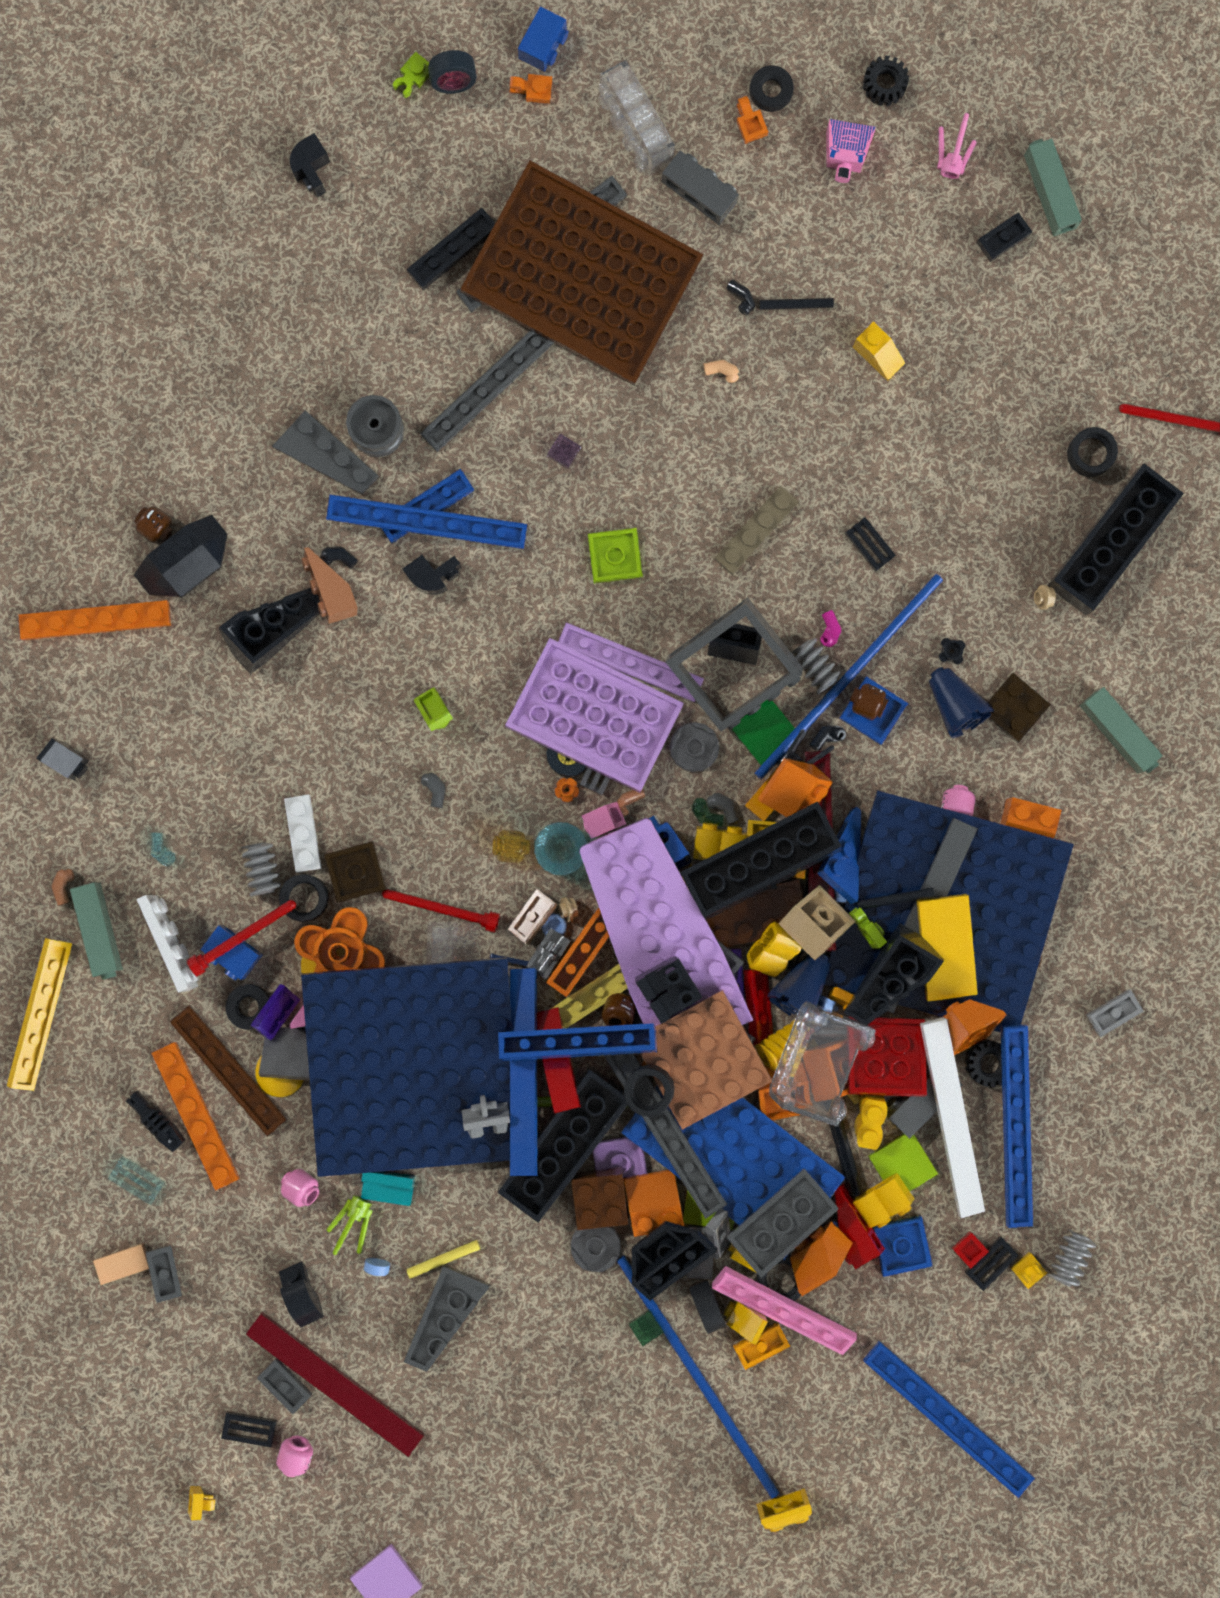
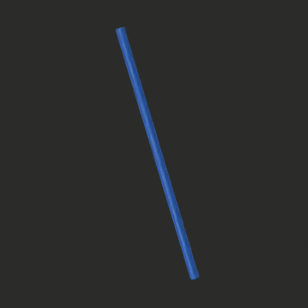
[754,574,943,780]
[617,1255,780,1498]

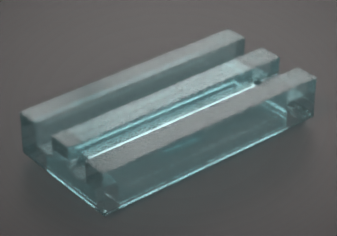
[108,1156,166,1205]

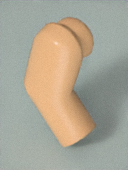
[703,360,739,383]

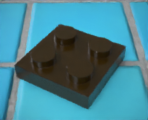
[987,673,1051,743]
[324,841,387,903]

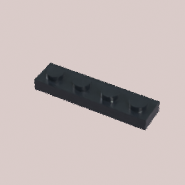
[406,208,495,291]

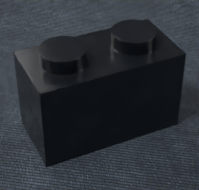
[708,619,762,665]

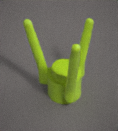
[327,1195,373,1255]

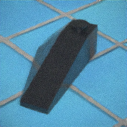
[219,588,320,675]
[844,923,944,1026]

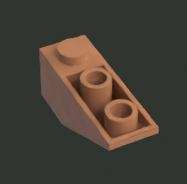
[301,547,358,624]

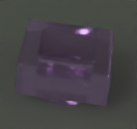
[547,434,581,469]

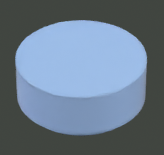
[542,914,567,935]
[364,1258,390,1276]

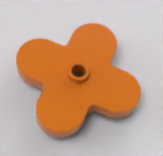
[294,907,385,972]

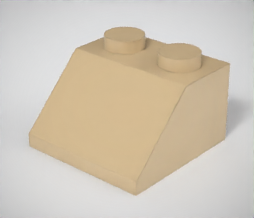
[779,885,856,960]

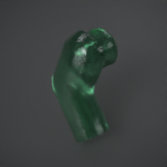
[691,798,724,827]

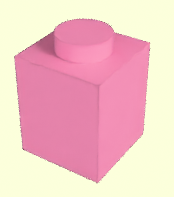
[582,802,627,839]

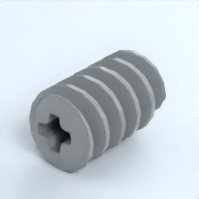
[791,638,841,695]
[241,843,281,897]
[1047,1229,1097,1287]

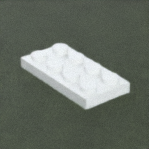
[137,895,199,993]

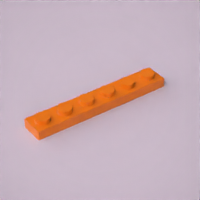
[18,600,171,640]
[152,1042,240,1191]

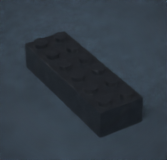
[1047,463,1184,615]
[681,801,843,920]
[497,1065,628,1223]

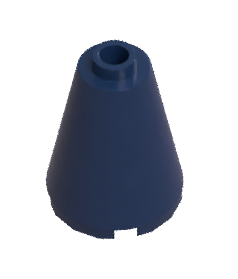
[929,667,993,738]
[767,954,831,1024]

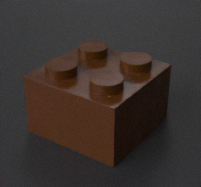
[571,1167,628,1230]

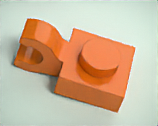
[510,74,553,104]
[736,96,769,144]

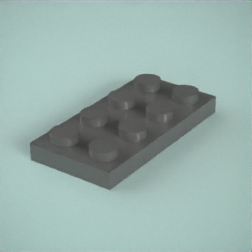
[727,1168,839,1278]

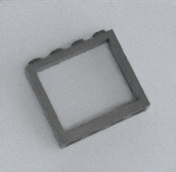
[666,597,803,732]

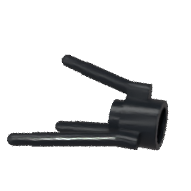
[777,723,835,766]

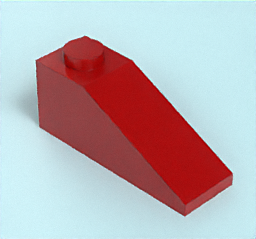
[835,1183,885,1270]

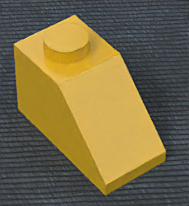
[853,321,905,381]
[724,1300,768,1345]

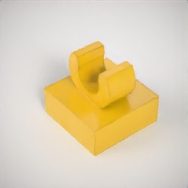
[1010,1252,1047,1289]
[188,1486,215,1520]

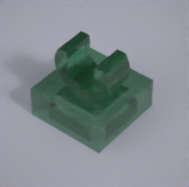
[629,1309,664,1347]

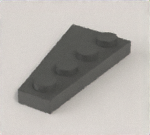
[272,410,379,495]
[404,1265,491,1372]

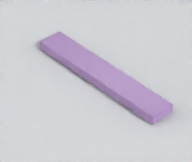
[558,623,704,702]

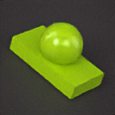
[414,687,453,731]

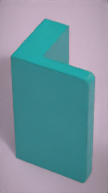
[361,1171,416,1206]

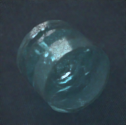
[534,822,587,875]

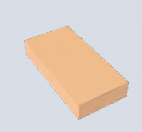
[93,1243,149,1285]

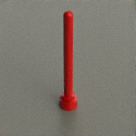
[1119,404,1220,435]
[382,889,500,933]
[186,900,296,977]

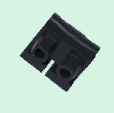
[635,956,703,1024]

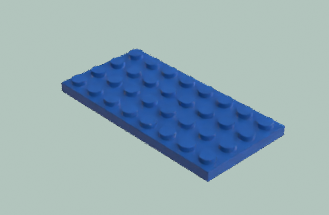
[621,1085,845,1260]

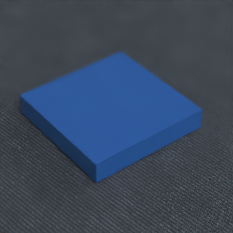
[839,676,908,745]
[872,1215,933,1277]

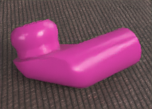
[820,610,842,647]

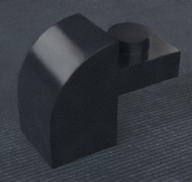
[290,133,330,197]
[402,555,462,595]
[279,1261,324,1328]

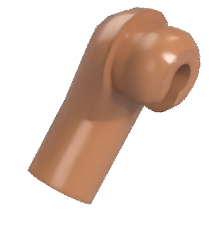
[616,789,645,817]
[52,869,75,906]

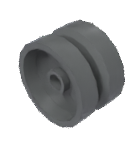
[346,395,405,458]

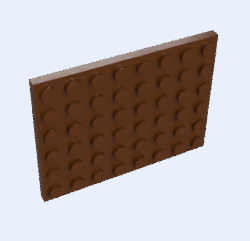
[460,160,704,386]

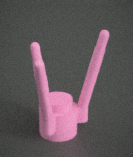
[937,113,976,179]

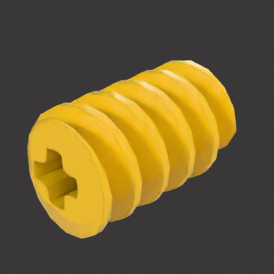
[755,1019,810,1071]

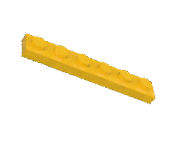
[7,938,72,1091]

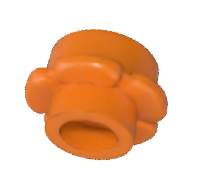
[555,778,579,802]

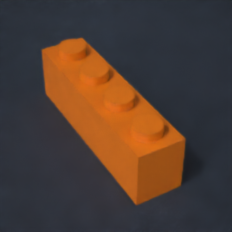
[546,907,609,997]

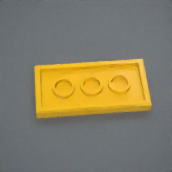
[917,894,978,1002]

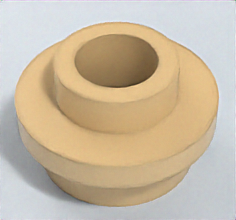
[1034,585,1056,610]
[558,897,578,922]

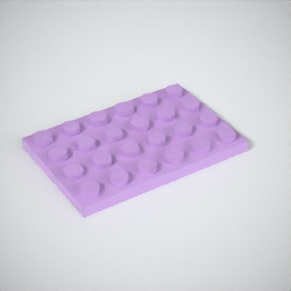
[505,638,684,793]

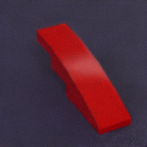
[537,1007,581,1113]

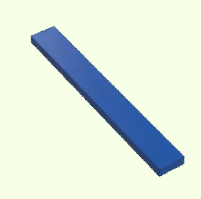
[326,494,527,549]
[510,968,537,1176]
[1000,1024,1033,1228]
[863,1341,1035,1498]

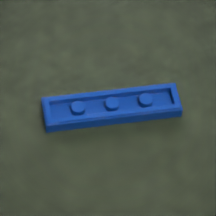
[382,469,474,544]

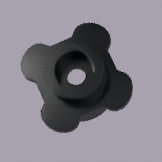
[939,638,965,665]

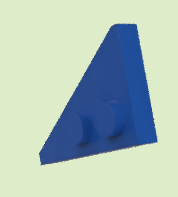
[817,807,861,904]

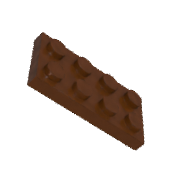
[706,878,803,947]

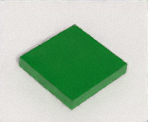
[731,700,795,766]

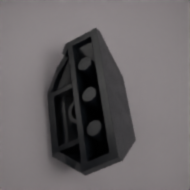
[134,515,228,598]
[632,1221,718,1301]

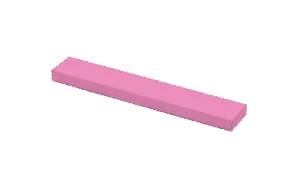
[712,1266,857,1355]

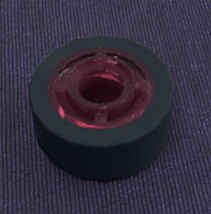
[428,50,477,94]

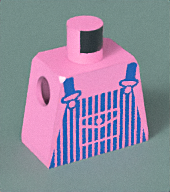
[826,119,876,183]

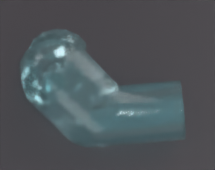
[150,833,176,866]

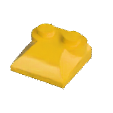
[756,1488,812,1532]

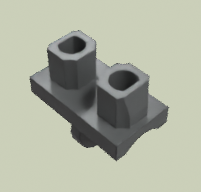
[526,928,573,980]

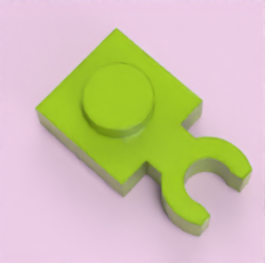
[393,51,429,98]
[848,907,887,948]

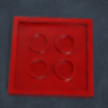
[848,1017,927,1097]

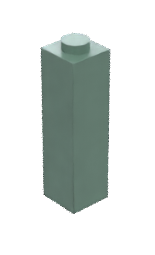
[1024,139,1082,237]
[1079,687,1163,774]
[70,882,123,980]

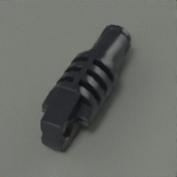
[126,1090,185,1152]

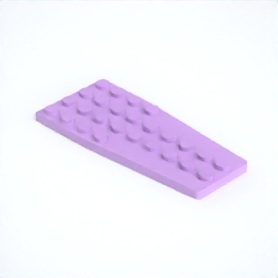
[580,818,753,1026]

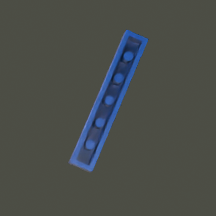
[498,1023,657,1061]

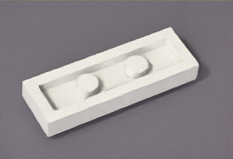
[284,795,322,873]

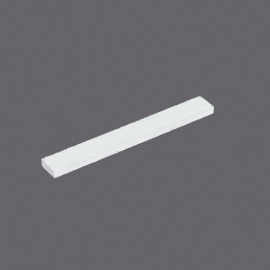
[920,1017,985,1218]

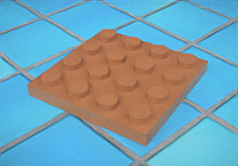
[640,990,772,1130]

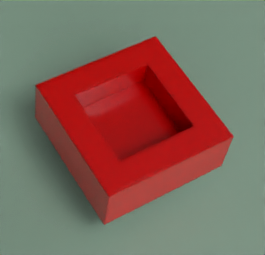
[952,1231,989,1269]

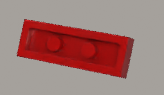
[743,969,773,1046]

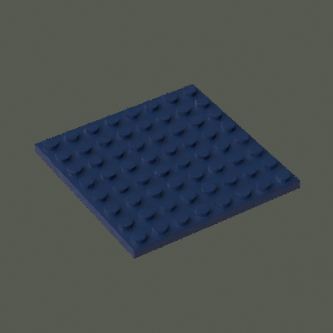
[825,790,1074,1033]
[301,957,513,1177]

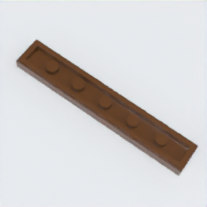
[170,1005,288,1137]

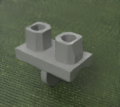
[462,1095,510,1138]

